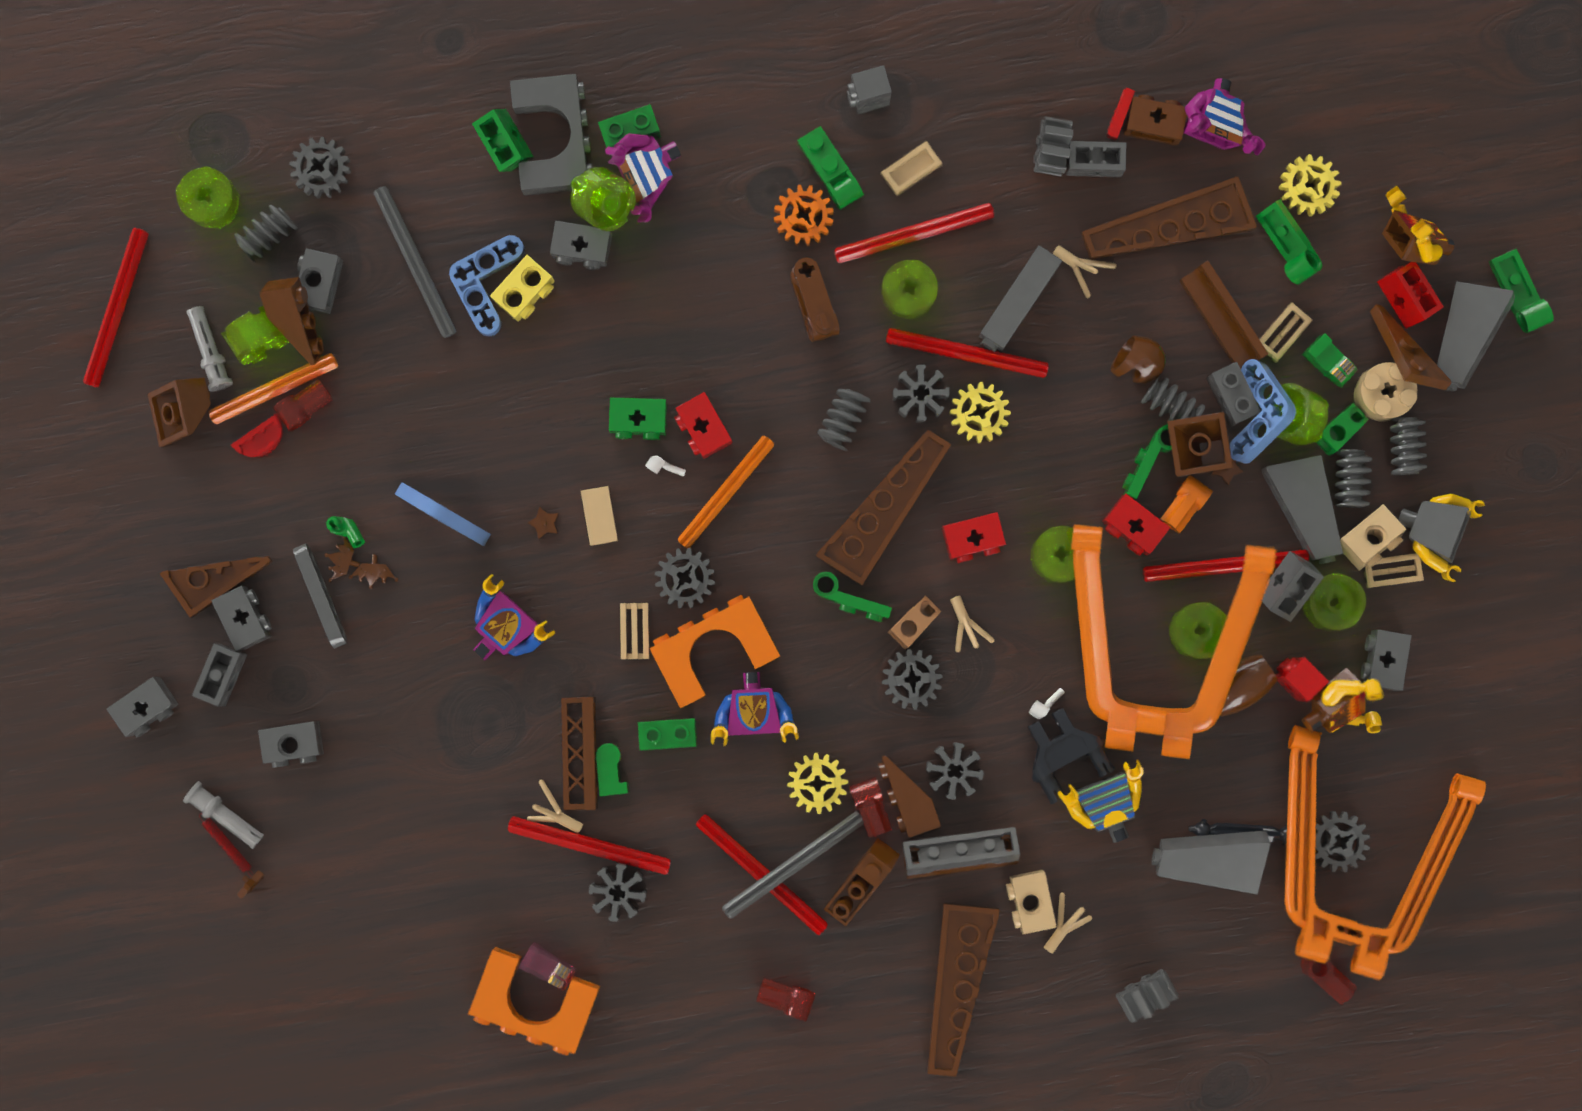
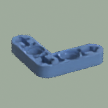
[449,235,525,336]
[1229,359,1296,464]
[395,482,491,546]

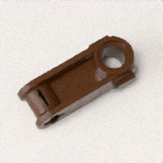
[790,257,840,342]

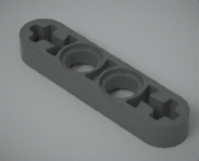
[293,543,348,649]

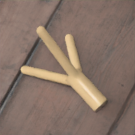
[1053,245,1116,298]
[950,596,994,652]
[527,779,583,834]
[1044,892,1092,954]

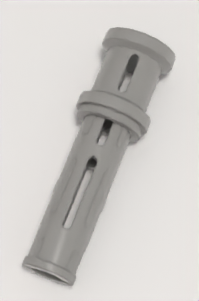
[186,306,233,391]
[183,781,264,849]

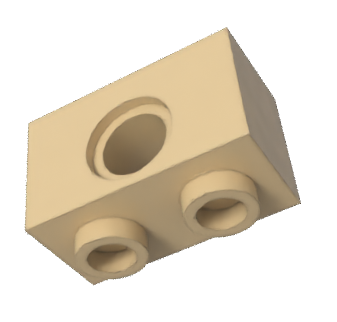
[1340,504,1406,571]
[1006,870,1056,934]

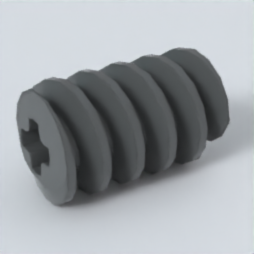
[234,204,298,263]
[1141,377,1205,421]
[817,389,871,451]
[1390,417,1427,475]
[1334,449,1373,508]

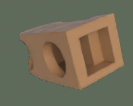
[888,595,941,650]

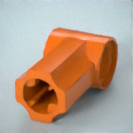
[1160,475,1213,533]

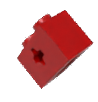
[1377,262,1444,329]
[674,392,732,459]
[1102,494,1170,556]
[942,512,1006,563]
[1276,657,1329,701]

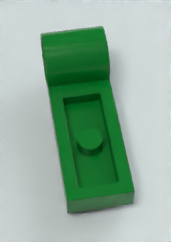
[797,126,864,210]
[1256,199,1322,285]
[1489,248,1554,333]
[1122,425,1172,500]
[813,572,892,622]

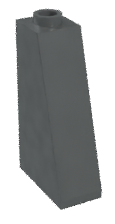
[979,245,1062,352]
[1437,282,1515,391]
[1261,455,1343,564]
[1152,831,1270,894]

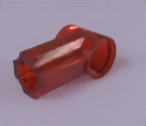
[273,379,334,431]
[849,777,892,838]
[1301,957,1357,1005]
[756,978,816,1021]

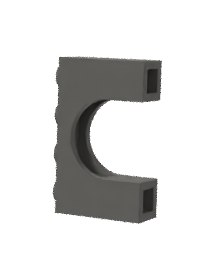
[510,74,594,196]

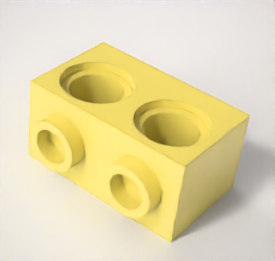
[490,255,554,322]

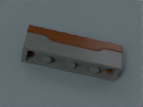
[902,827,1020,879]

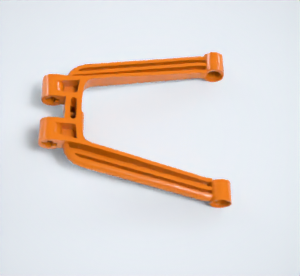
[1071,525,1276,759]
[1285,725,1486,980]

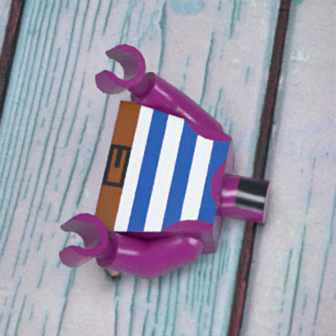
[1183,78,1265,156]
[605,133,681,223]

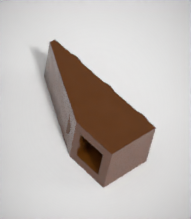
[259,277,324,365]
[878,755,941,837]
[824,838,900,926]

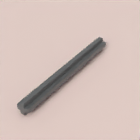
[374,186,456,338]
[722,811,865,919]

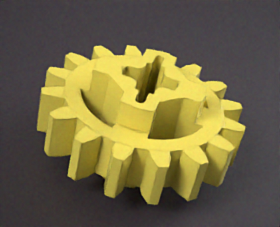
[1279,154,1341,216]
[949,382,1011,443]
[787,753,848,814]

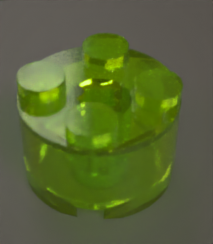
[176,166,240,228]
[571,167,636,231]
[882,260,938,319]
[221,306,289,365]
[1264,383,1329,445]
[1031,526,1075,583]
[1303,574,1366,631]
[1169,602,1227,659]

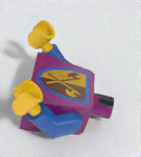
[473,574,555,660]
[711,672,799,746]

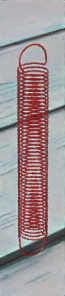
[199,813,253,877]

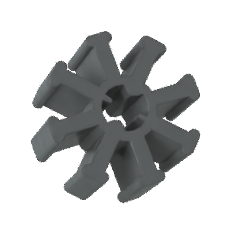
[1033,116,1073,176]
[892,365,949,424]
[926,742,984,800]
[589,863,647,922]
[1115,969,1179,1023]

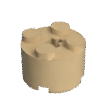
[1353,362,1417,422]

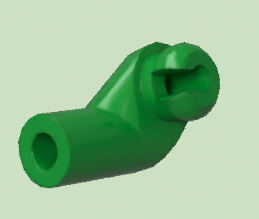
[326,516,365,548]

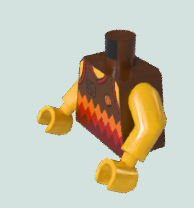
[1382,186,1455,265]
[1302,668,1383,733]

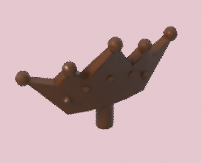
[324,536,360,582]
[348,555,399,589]

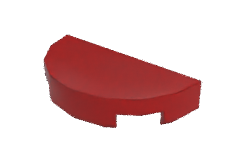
[1106,88,1135,141]
[231,414,283,457]

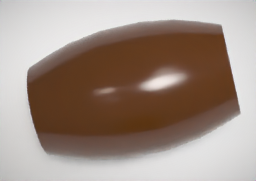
[1220,654,1278,717]

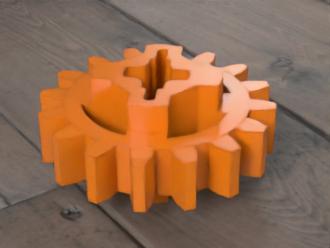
[774,185,834,246]

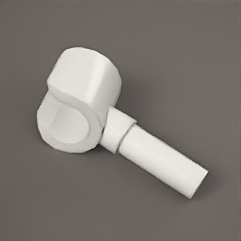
[645,456,686,477]
[1029,688,1065,719]

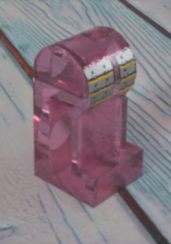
[519,942,577,990]

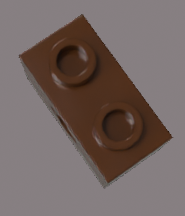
[1124,95,1187,146]

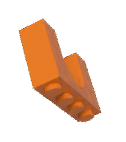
[649,595,780,708]
[468,947,600,1055]

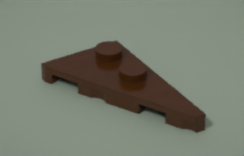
[1370,304,1452,390]
[159,556,273,618]

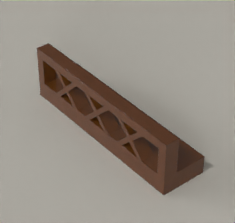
[1179,261,1268,369]
[561,697,598,810]

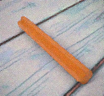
[208,353,338,424]
[678,436,774,549]

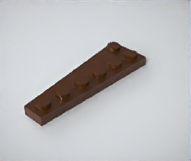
[1081,176,1257,259]
[815,430,951,586]
[927,903,1000,1077]

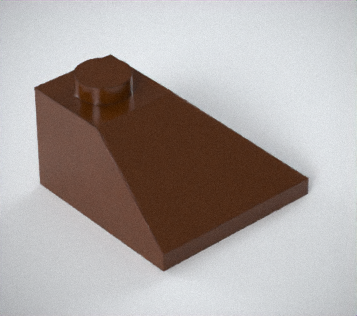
[148,377,211,447]
[1167,412,1233,477]

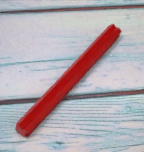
[834,203,994,263]
[83,228,148,387]
[886,328,1049,378]
[1143,550,1309,582]
[696,814,828,935]
[508,816,671,875]

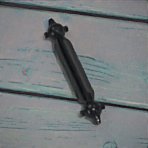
[1188,819,1287,846]

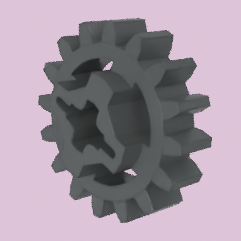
[289,137,352,199]
[655,548,715,609]
[881,649,943,710]
[1315,811,1370,872]

